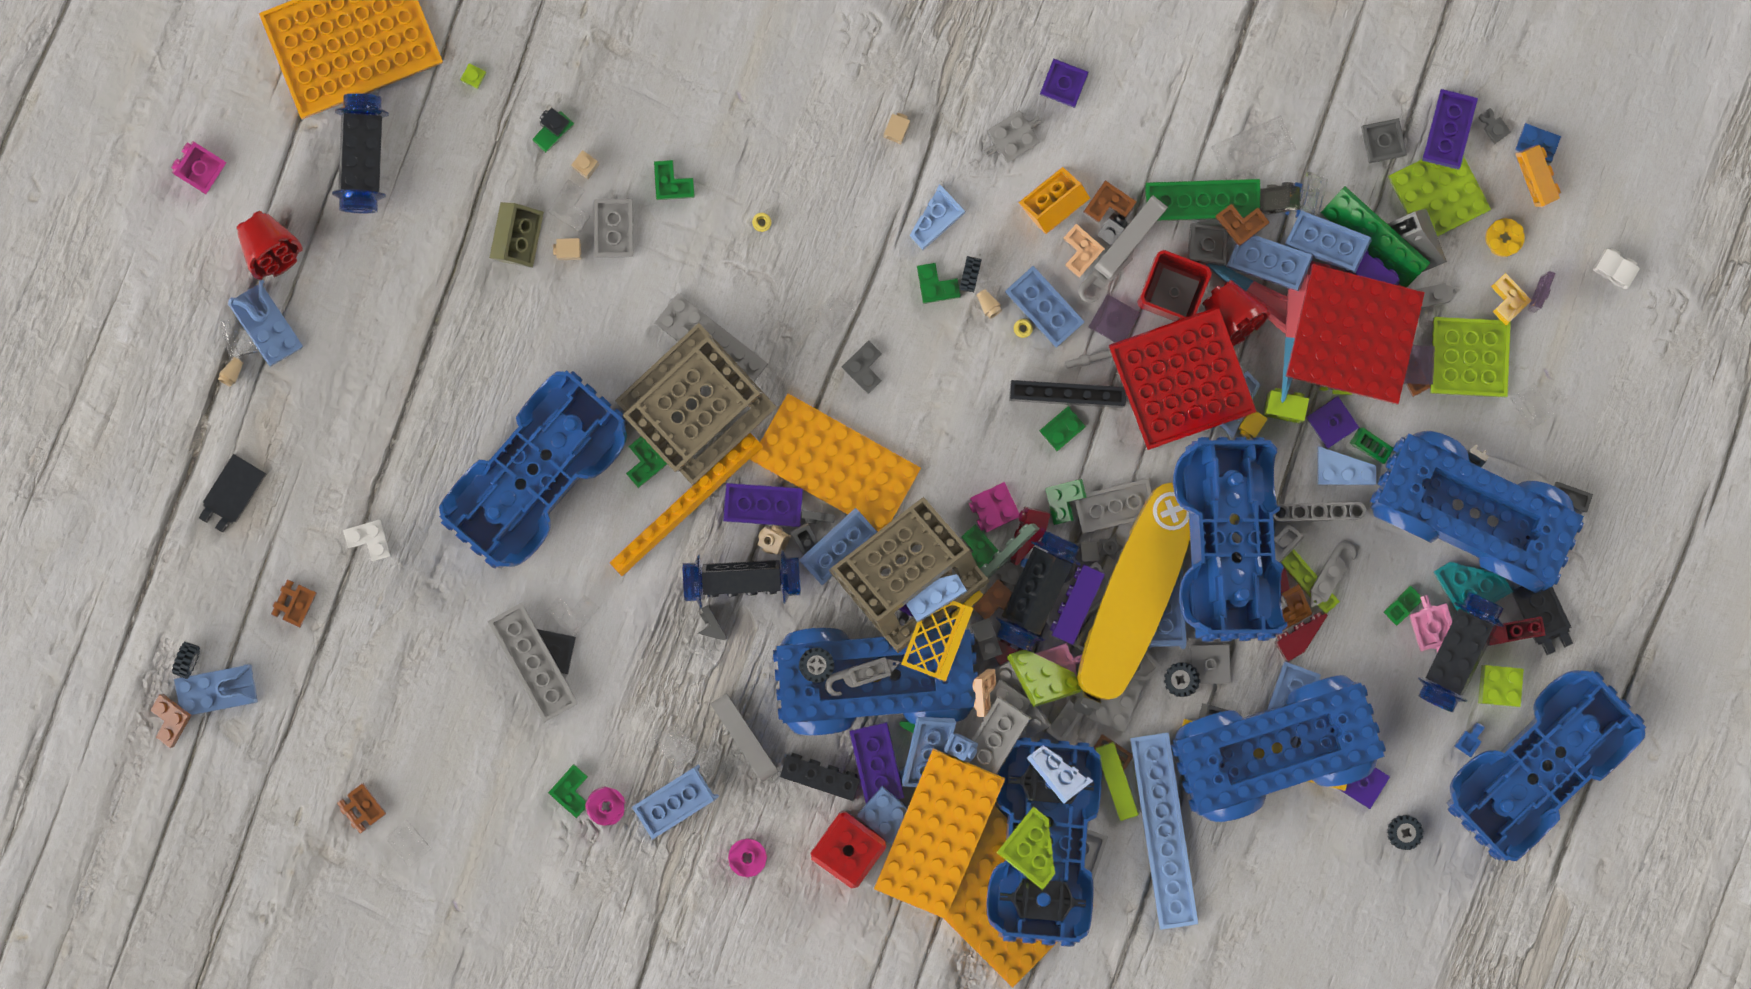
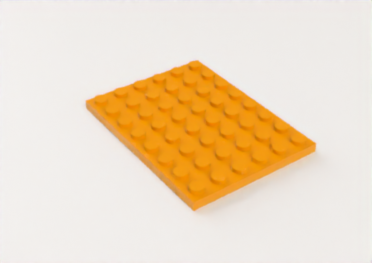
[259,0,443,120]
[943,805,1094,988]

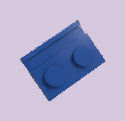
[1515,123,1561,163]

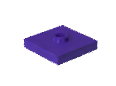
[1039,58,1089,108]
[1306,396,1360,449]
[1340,767,1390,809]

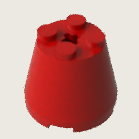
[236,211,303,280]
[1202,280,1270,347]

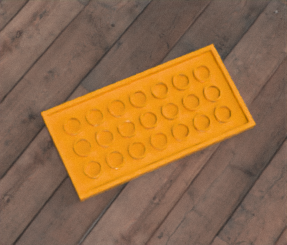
[750,393,921,532]
[874,748,1005,919]

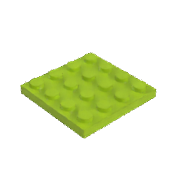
[1388,155,1491,237]
[1430,317,1511,398]

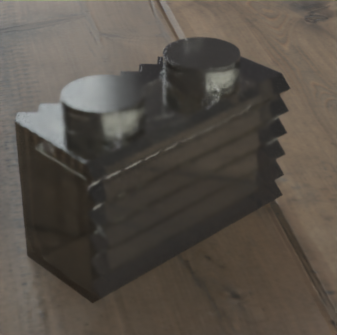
[1260,182,1301,215]

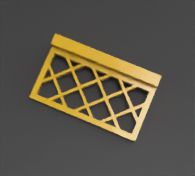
[901,601,973,681]

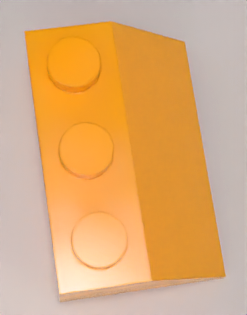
[1515,145,1561,207]
[1018,167,1091,234]

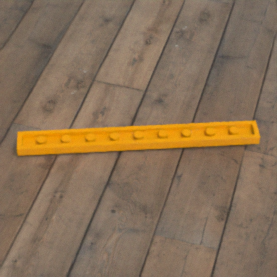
[609,433,763,576]

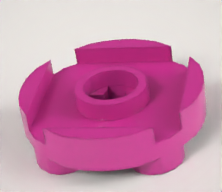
[585,786,625,826]
[728,838,767,877]

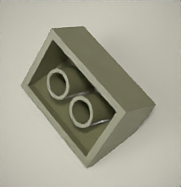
[489,202,544,268]

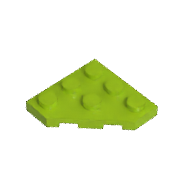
[1007,649,1082,707]
[997,807,1055,890]

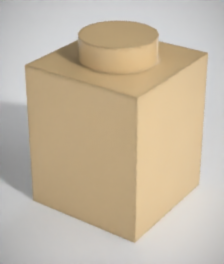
[884,113,910,144]
[571,150,600,180]
[553,238,581,260]

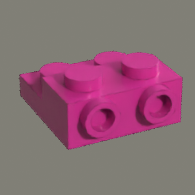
[171,141,227,194]
[968,482,1020,533]

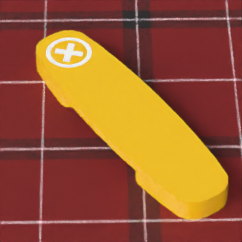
[1077,483,1190,700]

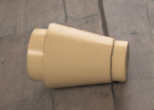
[976,289,1002,319]
[218,357,244,387]

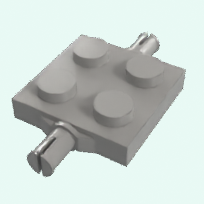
[984,110,1043,163]

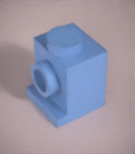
[944,733,978,762]

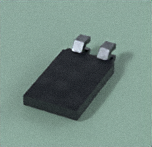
[199,453,267,533]
[1512,586,1573,655]

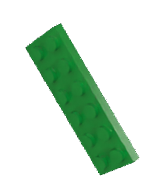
[1145,179,1261,221]
[1320,186,1430,288]

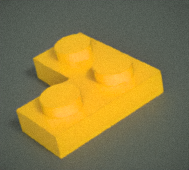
[1491,273,1532,325]

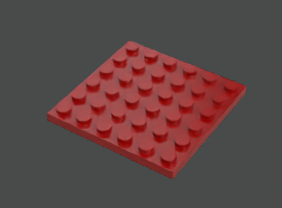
[1286,264,1425,405]
[1109,306,1257,450]

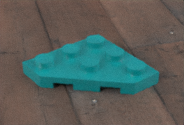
[1433,562,1513,615]

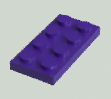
[1422,89,1478,170]
[723,483,803,527]
[849,722,905,804]

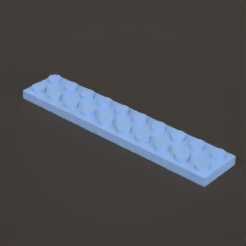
[1130,732,1198,930]

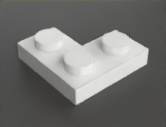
[343,520,391,562]

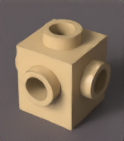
[757,525,791,555]

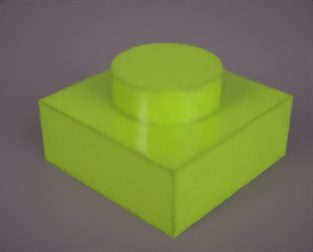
[460,63,486,89]

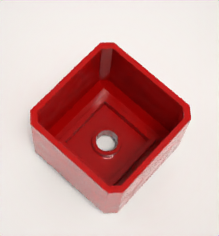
[1137,250,1212,322]
[811,811,886,889]

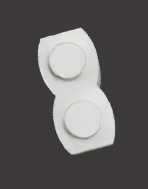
[1593,248,1640,289]

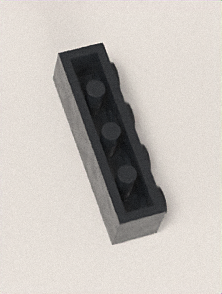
[780,752,860,801]

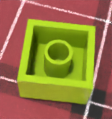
[1262,388,1309,424]
[1478,665,1524,707]

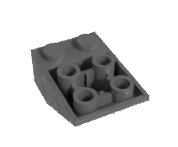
[1388,209,1447,272]

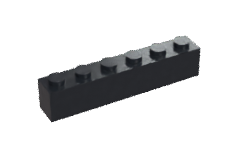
[1009,380,1126,408]

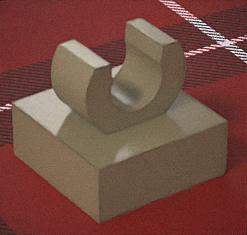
[1468,445,1489,467]

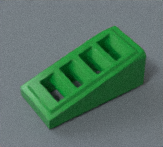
[1350,428,1393,464]

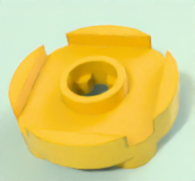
[1485,218,1525,257]

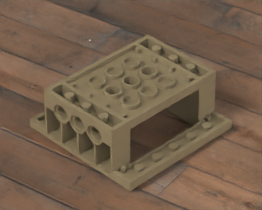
[615,323,777,485]
[829,497,989,653]

